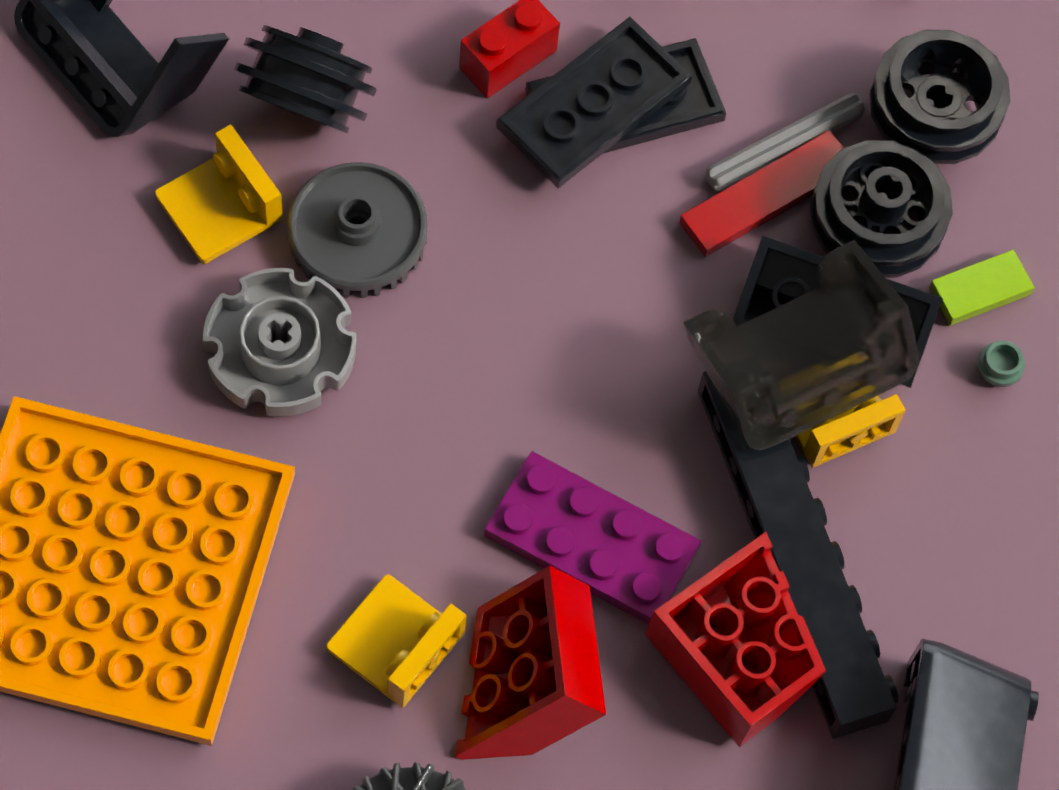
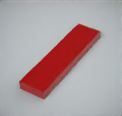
[679,130,844,257]

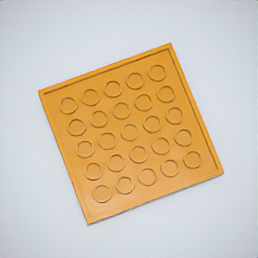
[0,396,295,746]

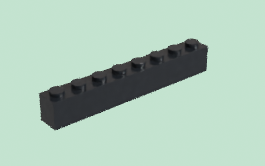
[698,356,899,739]

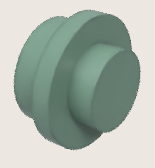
[978,341,1025,387]

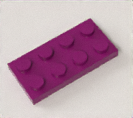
[484,451,702,624]

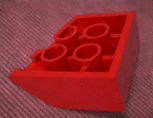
[644,532,826,747]
[454,565,606,760]

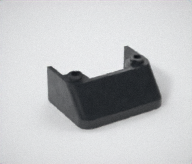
[14,0,229,137]

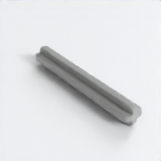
[705,93,865,191]

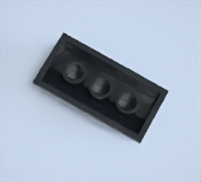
[731,236,943,388]

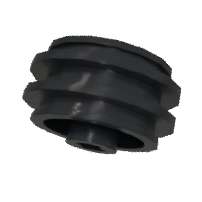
[234,25,377,133]
[869,30,1011,164]
[810,140,953,278]

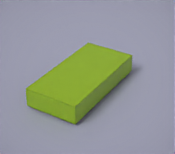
[929,249,1035,326]

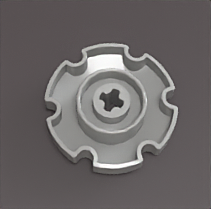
[203,268,357,417]

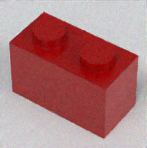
[459,0,560,99]

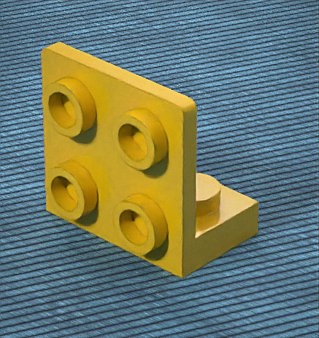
[155,124,283,264]
[774,360,906,468]
[327,574,467,708]

